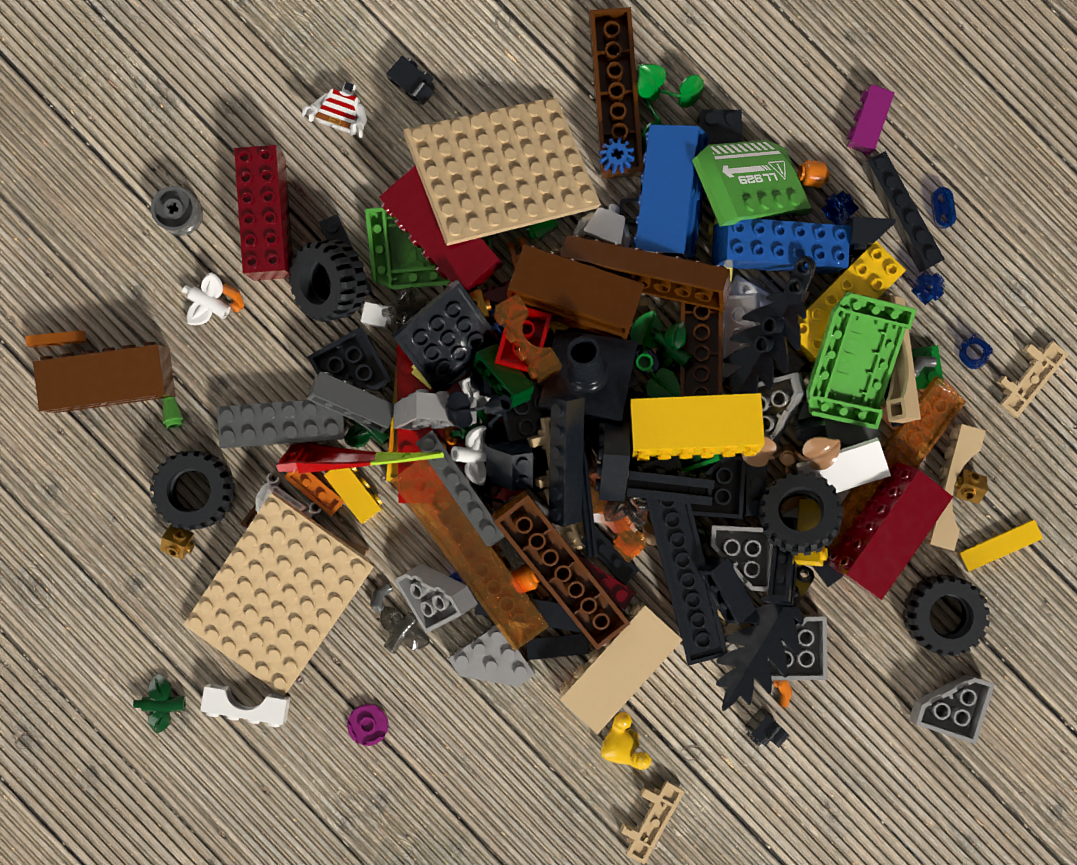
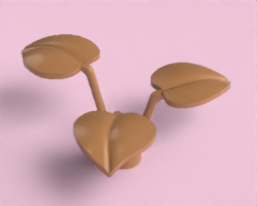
[741,436,840,511]

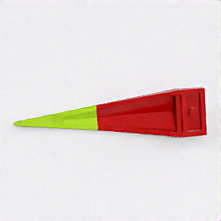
[276,442,444,474]

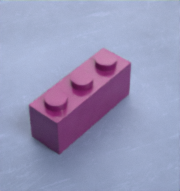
[846,84,895,155]

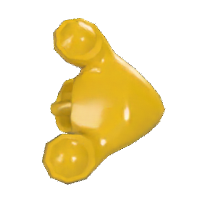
[601,712,652,770]

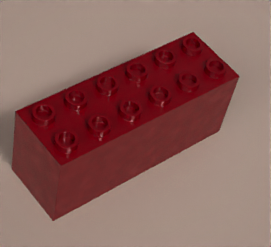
[234,145,293,281]
[379,165,504,293]
[826,462,953,601]

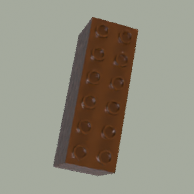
[506,244,645,339]
[33,342,176,413]

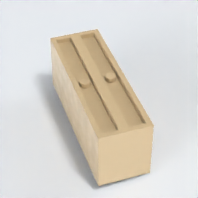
[559,602,683,734]

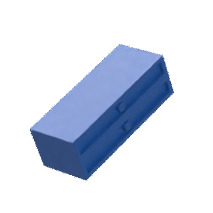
[633,125,709,260]
[712,219,850,275]

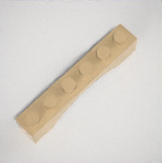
[879,295,921,423]
[924,424,986,551]

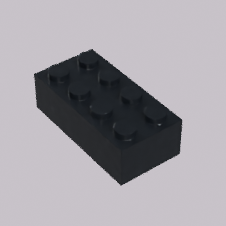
[698,109,742,197]

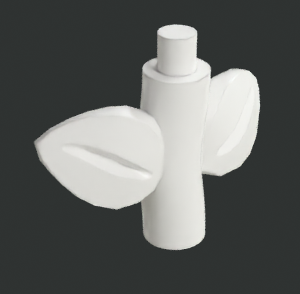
[182,272,231,325]
[451,425,487,485]

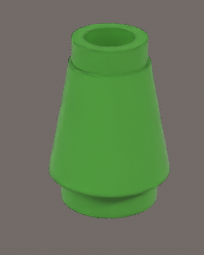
[163,397,184,429]

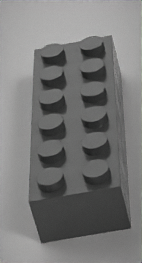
[217,400,347,449]

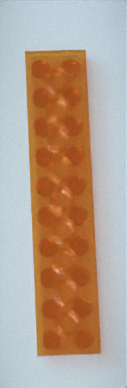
[825,377,966,556]
[391,459,549,651]

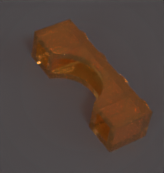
[494,294,562,383]
[590,484,647,563]

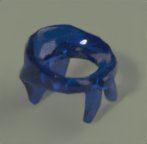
[959,334,994,369]

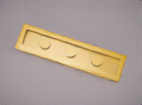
[958,520,1043,572]

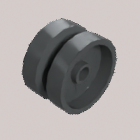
[150,186,203,236]

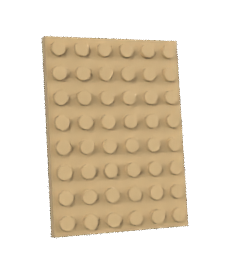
[403,97,601,246]
[183,492,376,697]

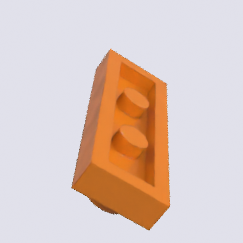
[284,470,345,517]

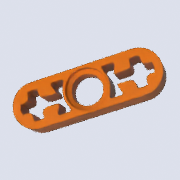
[25,331,87,348]

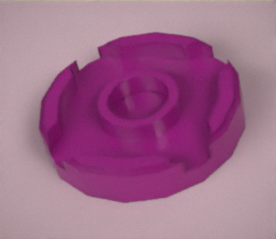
[347,703,389,746]

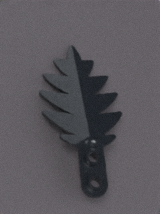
[723,256,816,395]
[716,566,815,711]

